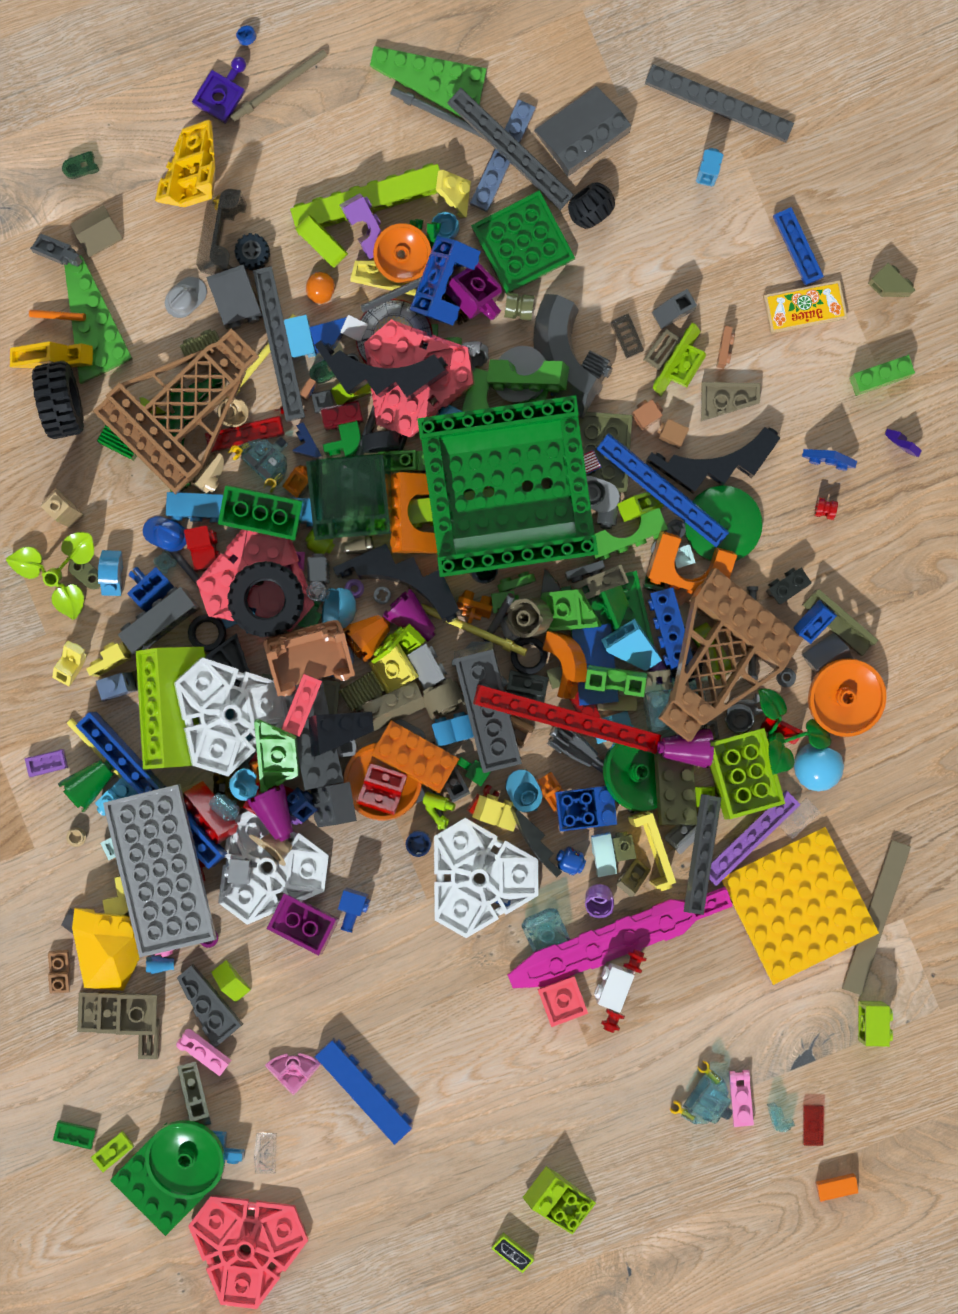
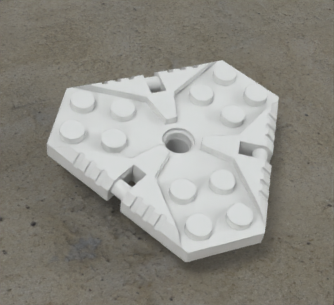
[174,658,288,776]
[218,811,329,925]
[434,818,538,938]

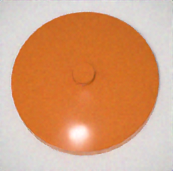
[808,658,887,737]
[343,742,422,821]

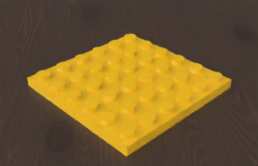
[721,827,879,985]

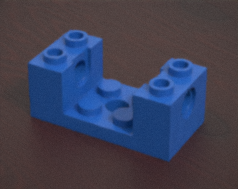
[410,236,481,326]

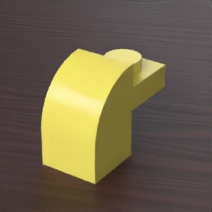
[52,641,87,686]
[102,876,129,915]

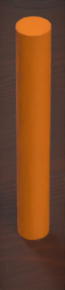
[29,310,86,321]

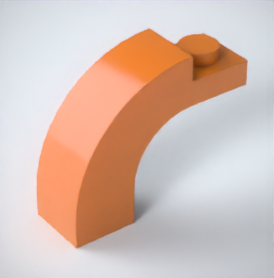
[543,631,587,699]

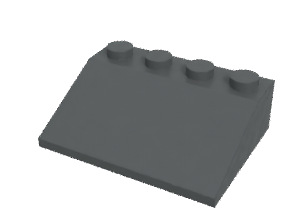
[534,86,631,177]

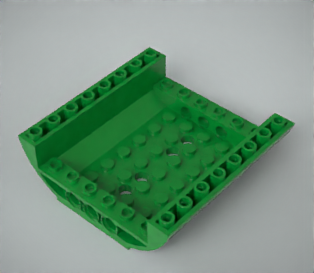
[417,395,598,577]

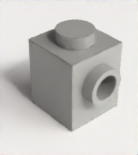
[225,858,252,888]

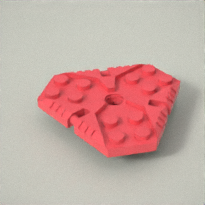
[364,320,474,438]
[196,529,315,632]
[188,1195,309,1309]

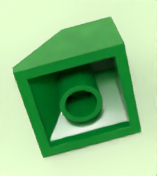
[598,585,630,631]

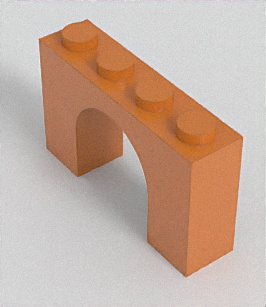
[389,472,437,554]
[646,530,737,594]

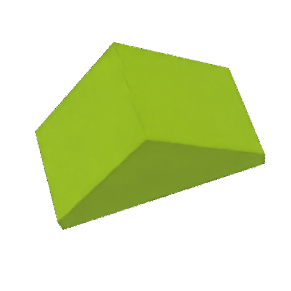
[330,383,372,405]
[211,959,251,1003]

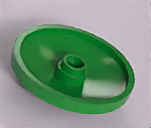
[684,485,762,561]
[603,740,661,812]
[145,1120,225,1199]

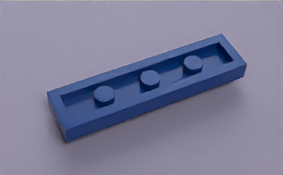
[773,207,824,286]

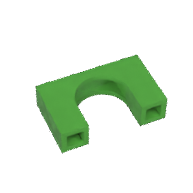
[462,368,548,412]

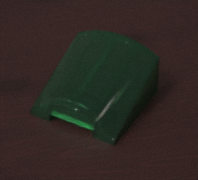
[306,453,392,540]

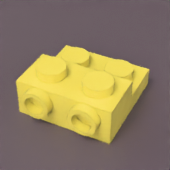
[86,642,132,677]

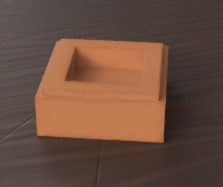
[300,378,317,401]

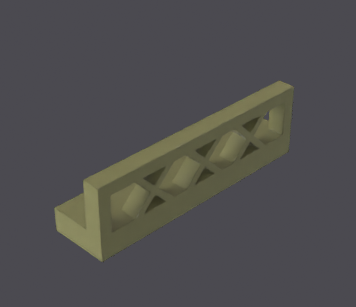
[802,589,878,656]

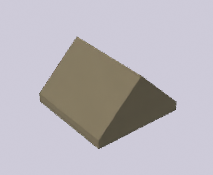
[70,205,123,258]

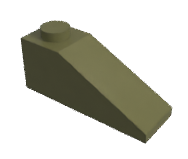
[177,1061,211,1126]

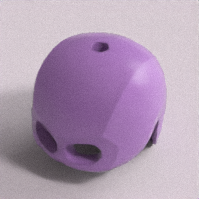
[585,884,614,918]

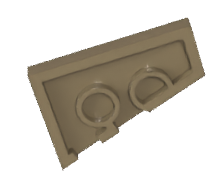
[701,382,760,422]

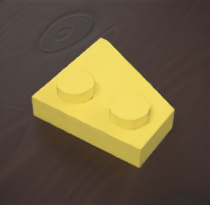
[436,170,471,218]

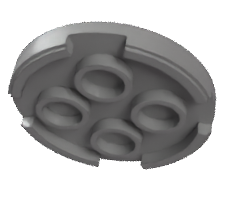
[496,346,546,404]

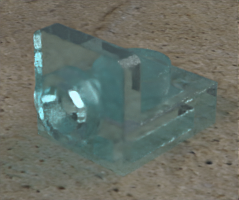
[767,1102,795,1132]

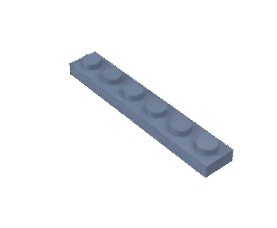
[470,99,536,213]

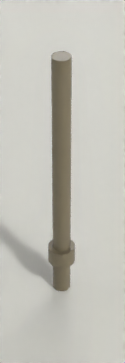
[230,50,327,122]

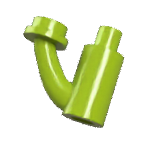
[423,791,456,830]

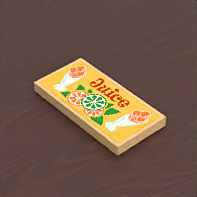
[763,280,848,334]

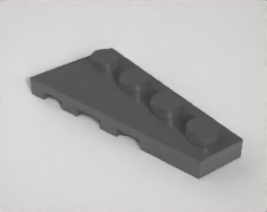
[177,964,243,1048]

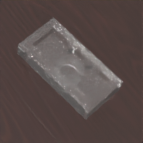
[779,798,821,839]

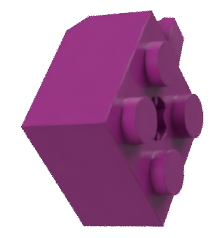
[445,262,502,320]

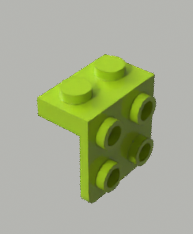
[371,624,426,664]

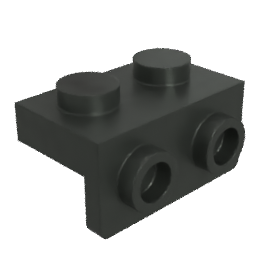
[766,567,812,605]

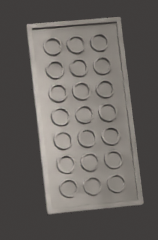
[103,784,217,958]

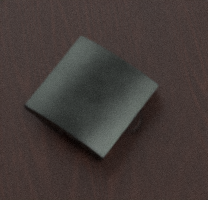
[506,670,549,702]

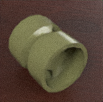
[504,292,534,321]

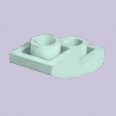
[591,832,617,877]

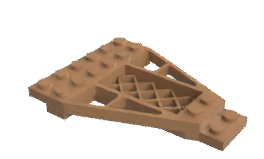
[93,328,259,495]
[658,568,803,742]

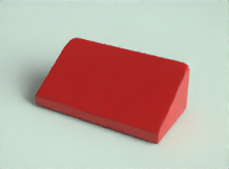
[760,716,803,744]

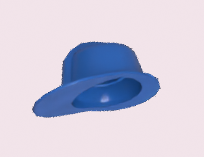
[143,516,186,552]

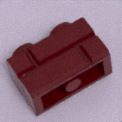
[320,400,364,431]

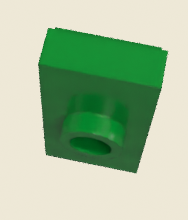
[53,1120,97,1150]

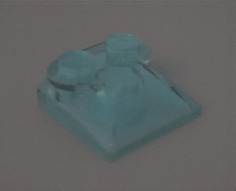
[521,908,571,953]

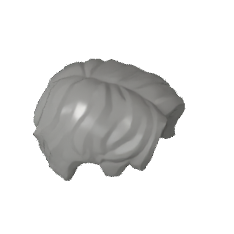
[462,341,489,371]

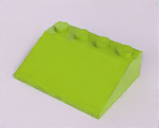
[710,728,786,819]

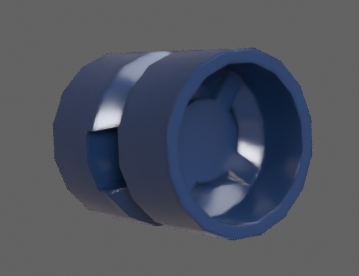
[405,830,432,857]

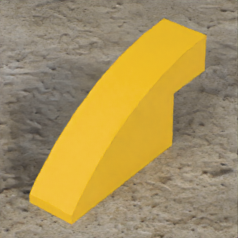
[10,341,93,368]

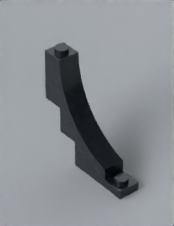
[315,340,449,400]
[646,427,780,494]
[333,544,461,623]

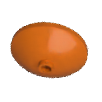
[373,223,431,283]

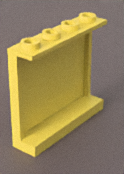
[628,811,676,891]

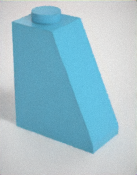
[601,619,662,671]

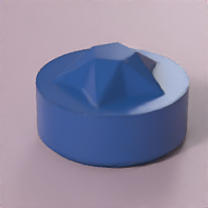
[236,25,257,45]

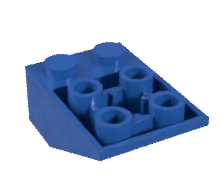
[555,785,617,832]

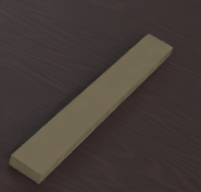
[842,840,911,995]

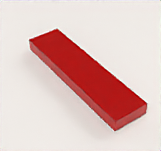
[205,416,285,453]

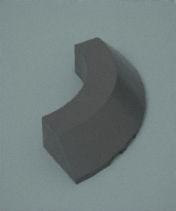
[533,294,601,418]

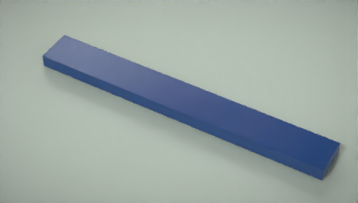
[596,433,729,548]

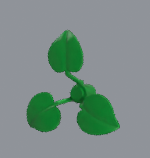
[757,688,831,775]

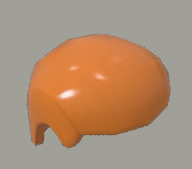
[306,272,335,304]

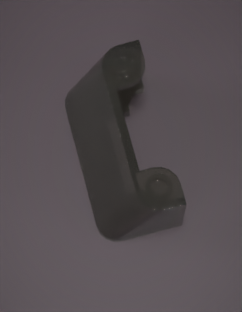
[196,189,247,275]

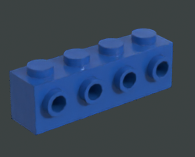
[647,587,693,671]

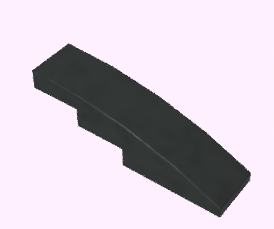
[510,806,562,877]

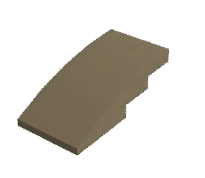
[77,992,157,1035]

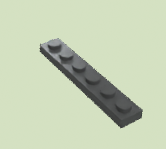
[683,794,721,915]

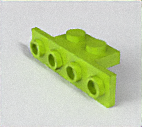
[653,323,706,397]

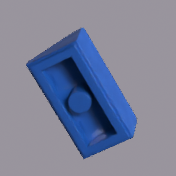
[794,600,837,644]

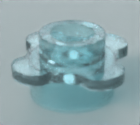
[153,551,177,574]

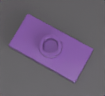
[25,749,68,777]

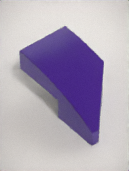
[885,429,922,457]

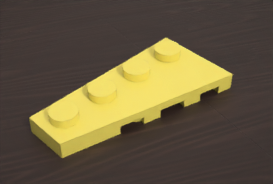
[350,261,422,296]

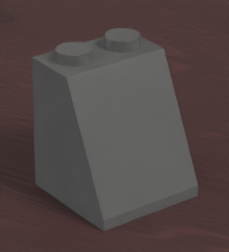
[206,265,263,330]

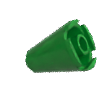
[58,760,114,812]

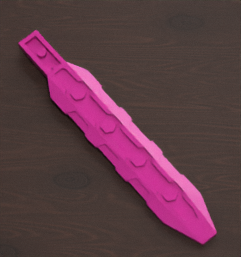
[507,887,733,988]

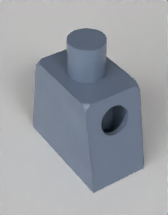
[96,672,138,702]

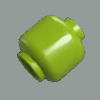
[305,527,335,554]

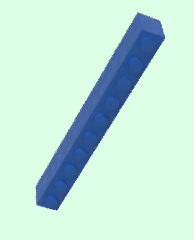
[75,712,228,869]

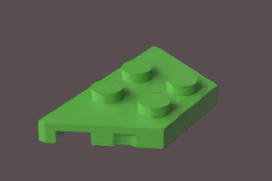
[540,589,601,632]
[254,719,300,792]

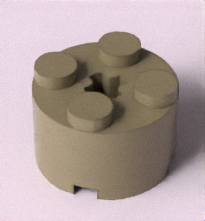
[506,597,553,638]
[422,678,465,720]

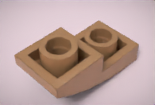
[48,950,70,994]

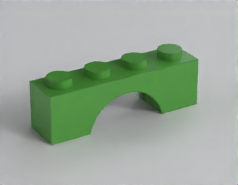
[487,359,569,392]
[593,508,668,561]

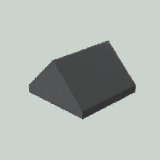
[802,632,854,675]

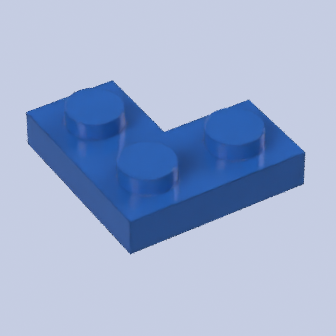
[802,449,857,471]

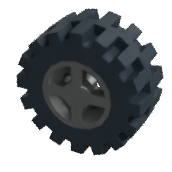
[234,233,270,271]

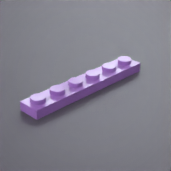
[709,790,801,886]

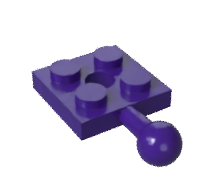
[192,57,246,124]

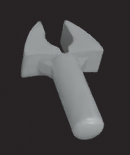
[730,694,763,715]

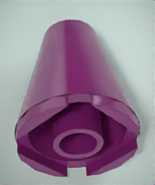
[382,588,436,642]
[657,729,714,768]
[247,784,293,842]

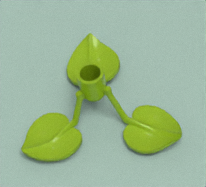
[6,532,95,620]

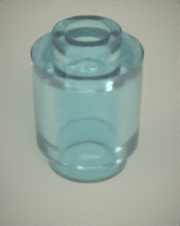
[209,793,239,822]

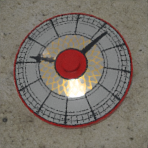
[356,299,433,365]

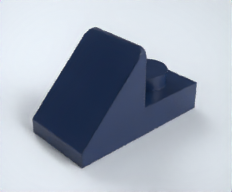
[292,422,323,460]

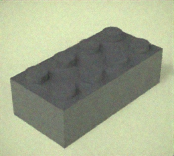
[118,587,200,654]

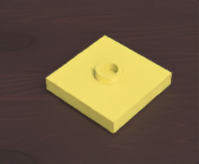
[368,643,419,694]

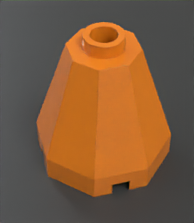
[343,615,390,663]

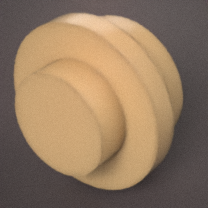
[66,827,86,847]

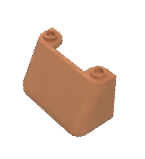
[263,620,355,697]

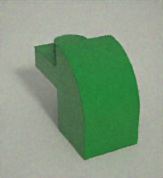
[322,421,361,458]

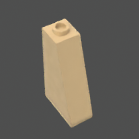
[41,488,84,529]

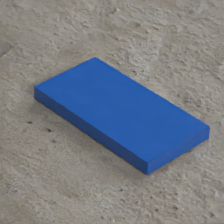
[572,624,619,706]

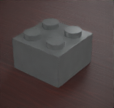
[311,782,357,828]

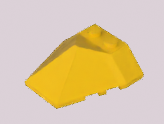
[155,120,215,207]
[72,908,140,991]

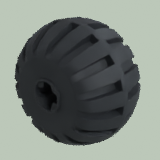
[568,182,615,229]

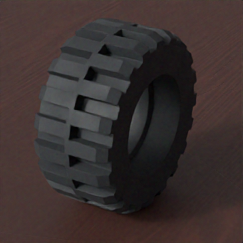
[32,361,84,439]
[227,561,304,637]

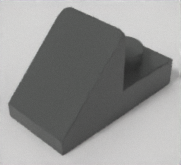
[444,766,470,802]

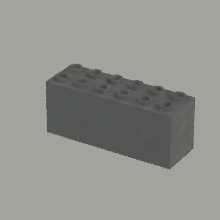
[454,642,522,773]

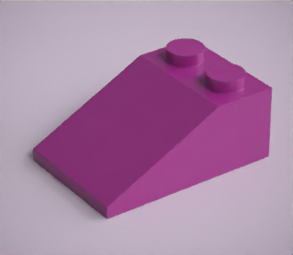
[266,893,340,956]

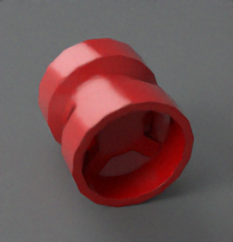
[814,497,838,520]

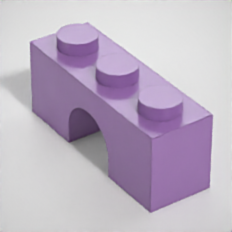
[340,193,381,259]

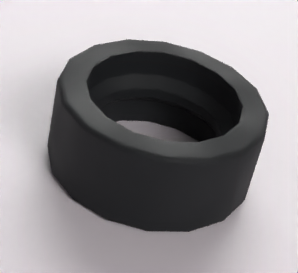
[361,431,400,453]
[188,614,226,652]
[511,637,548,674]

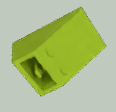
[522,1166,596,1235]

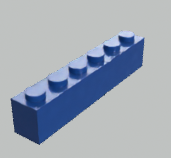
[315,1038,413,1145]

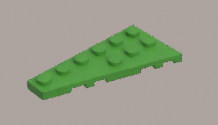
[370,46,487,118]
[64,255,133,384]

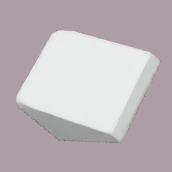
[340,315,368,341]

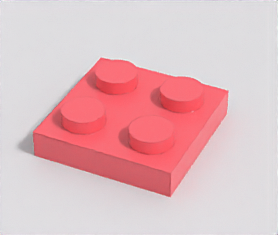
[538,976,588,1027]

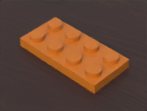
[371,721,459,793]

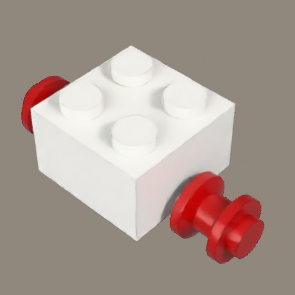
[594,949,647,1033]

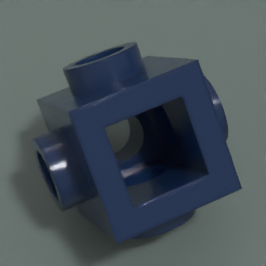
[287,787,318,823]

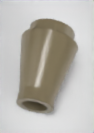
[345,535,375,555]

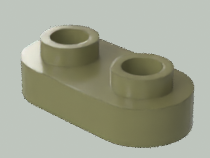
[68,560,101,590]

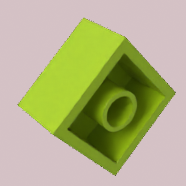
[858,1001,893,1047]

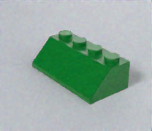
[218,485,305,540]

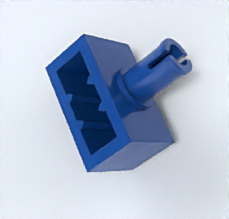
[127,567,174,612]
[338,887,371,933]

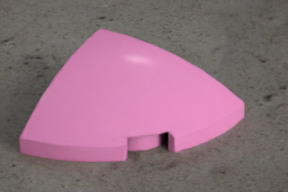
[265,1053,321,1096]

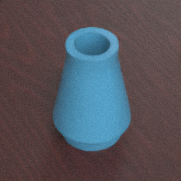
[146,955,174,974]

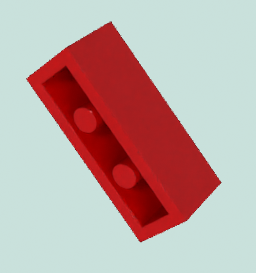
[183,781,238,845]

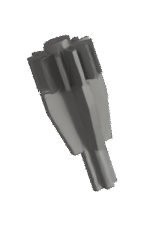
[547,727,604,773]

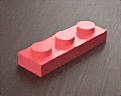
[282,674,323,737]

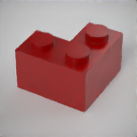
[184,525,221,572]

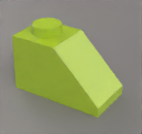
[617,492,664,522]

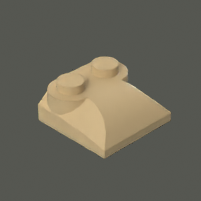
[192,453,224,493]

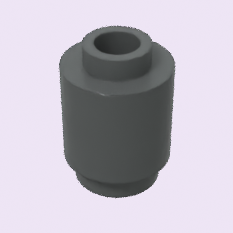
[597,506,618,529]

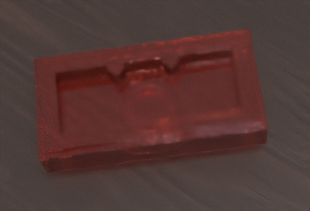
[803,1105,824,1146]

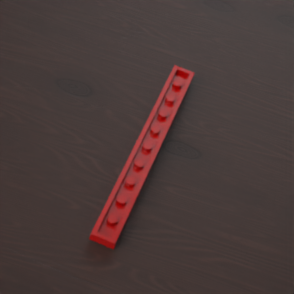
[473,684,662,754]

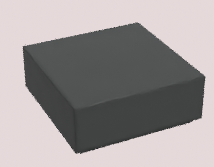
[311,390,334,413]

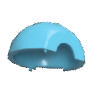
[322,588,357,629]
[794,743,844,792]

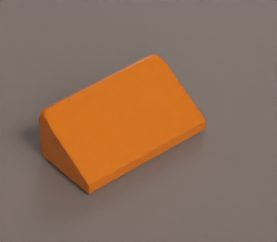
[815,1173,858,1202]

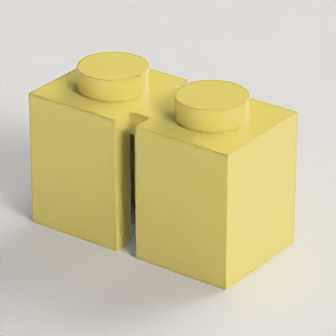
[472,794,516,832]

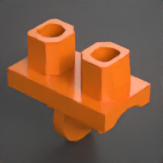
[457,590,493,624]
[537,772,564,812]

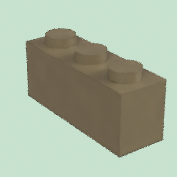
[362,681,425,731]

